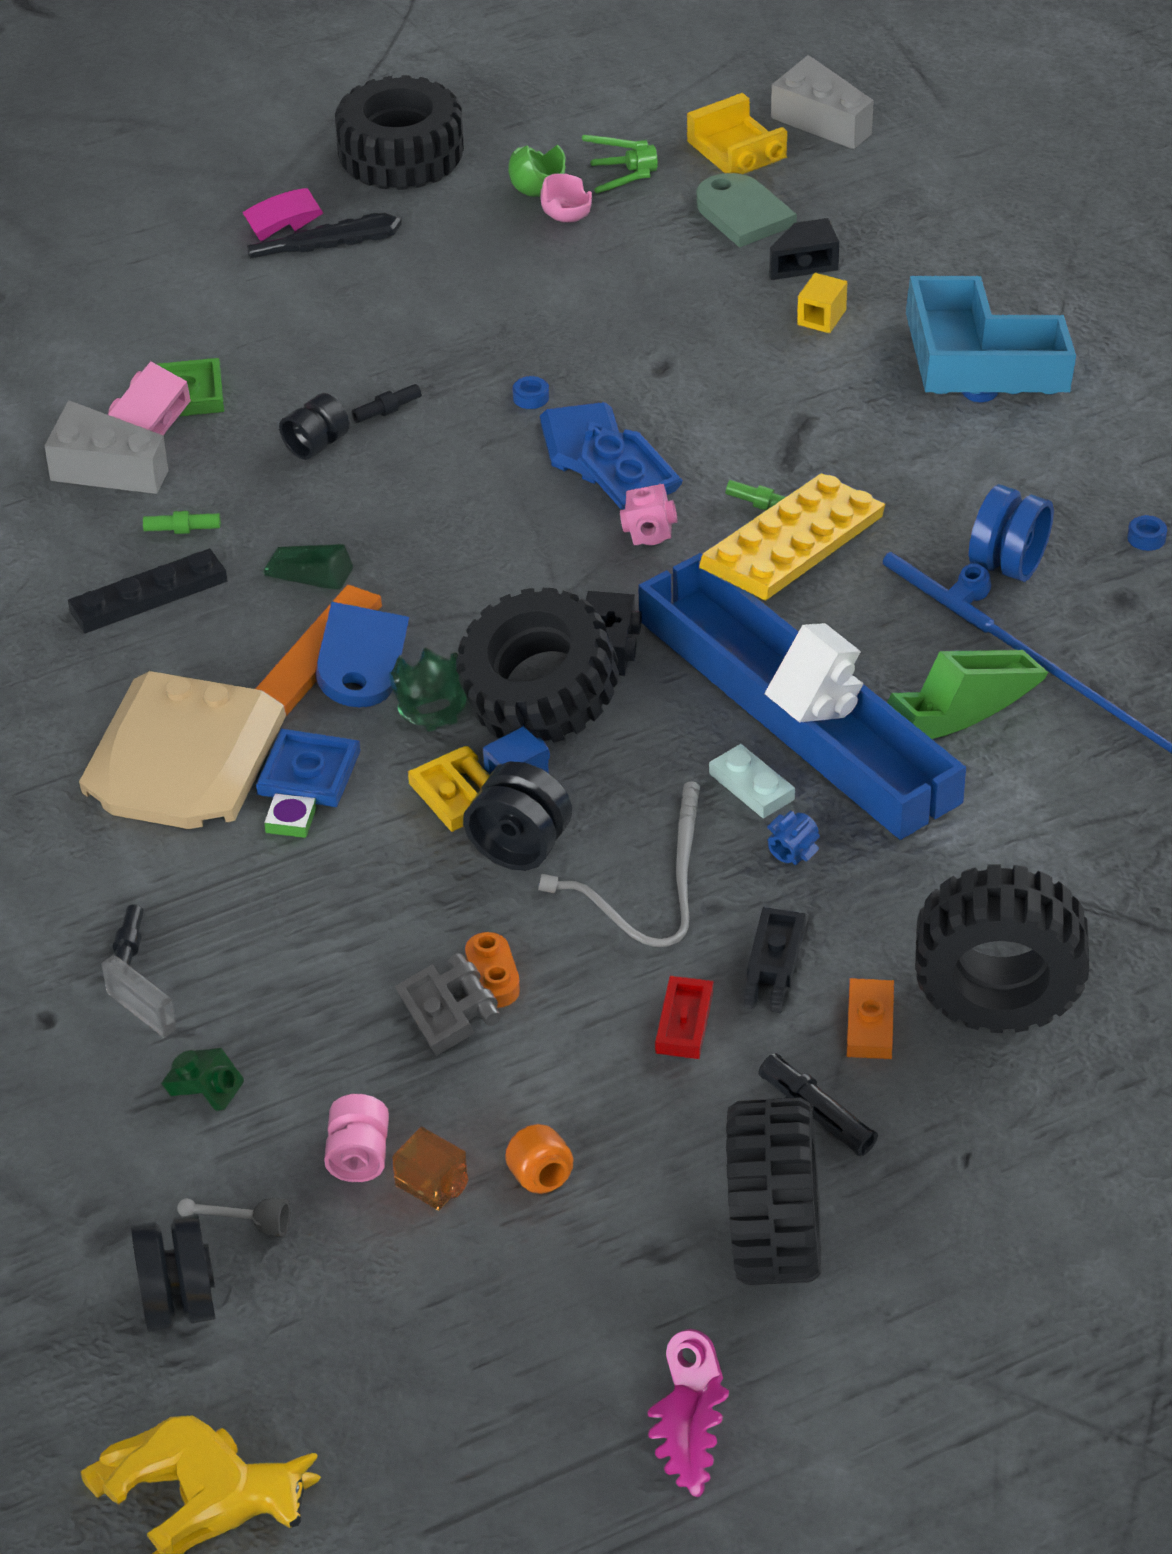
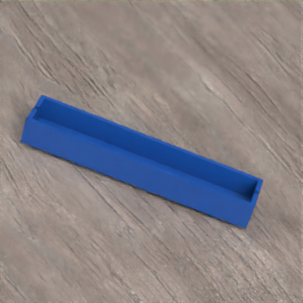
[638,553,966,840]

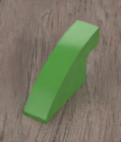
[887,650,1048,739]

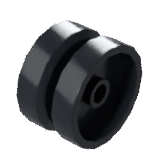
[463,761,573,871]
[131,1214,216,1332]

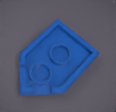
[540,402,619,484]
[578,421,683,510]

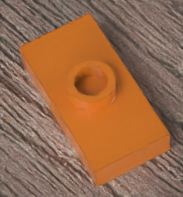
[847,978,894,1059]

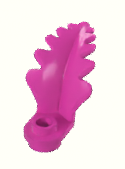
[648,1329,729,1497]

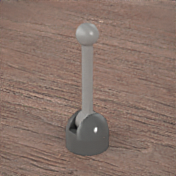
[177,1198,291,1237]

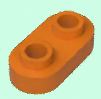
[465,932,520,1008]

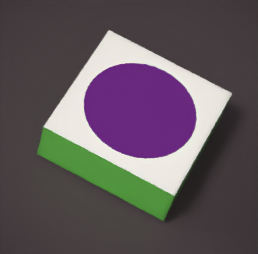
[264,794,316,838]

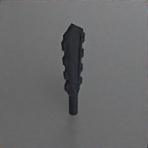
[247,213,402,259]

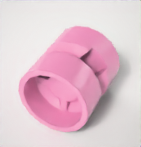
[324,1094,389,1182]

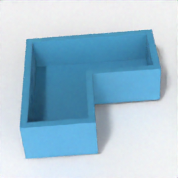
[906,276,1076,394]

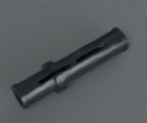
[758,1053,878,1156]

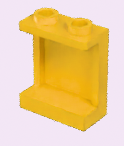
[687,93,787,174]

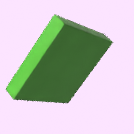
[157,358,224,416]

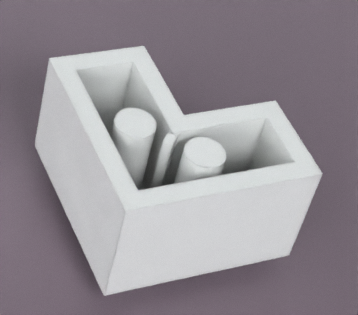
[764,623,863,722]

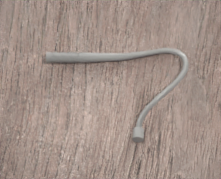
[538,782,700,947]

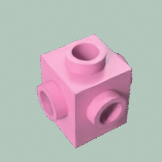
[620,484,677,545]

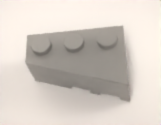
[771,55,874,149]
[45,400,169,494]

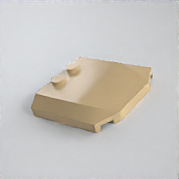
[79,671,286,829]

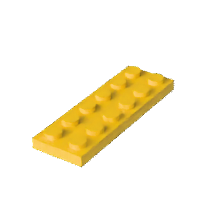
[699,473,885,601]

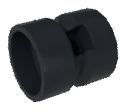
[279,393,350,460]

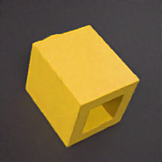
[797,273,848,333]

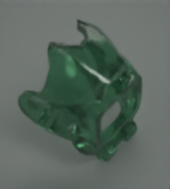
[389,648,466,732]

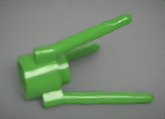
[582,135,658,194]

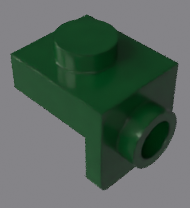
[161,1048,244,1111]

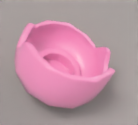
[540,174,592,223]

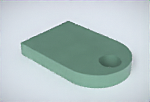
[696,173,797,248]

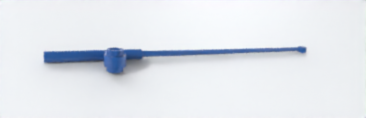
[883,552,1172,754]

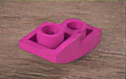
[242,188,323,242]

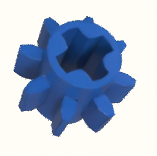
[767,810,820,865]

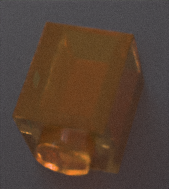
[392,1126,468,1211]

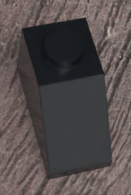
[769,218,840,280]

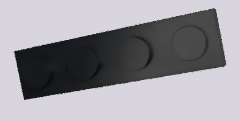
[68,548,228,634]

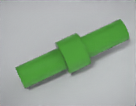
[725,480,785,511]
[143,511,221,534]

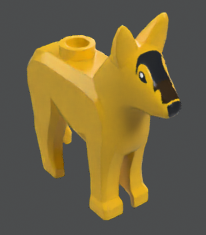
[80,1416,321,1554]

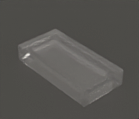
[101,955,176,1038]

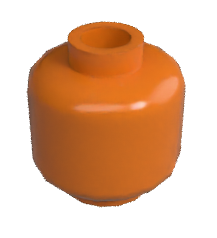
[505,1124,574,1194]

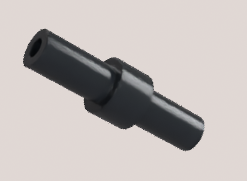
[351,384,422,423]
[110,904,144,980]

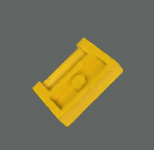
[408,746,489,832]

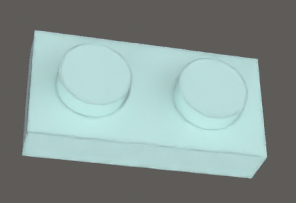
[709,744,795,819]

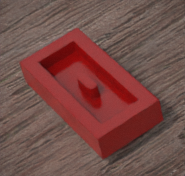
[655,976,714,1059]

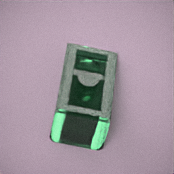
[263,544,353,589]

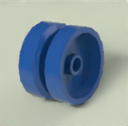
[968,484,1054,582]

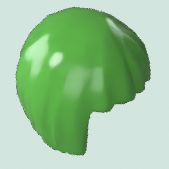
[508,145,566,197]

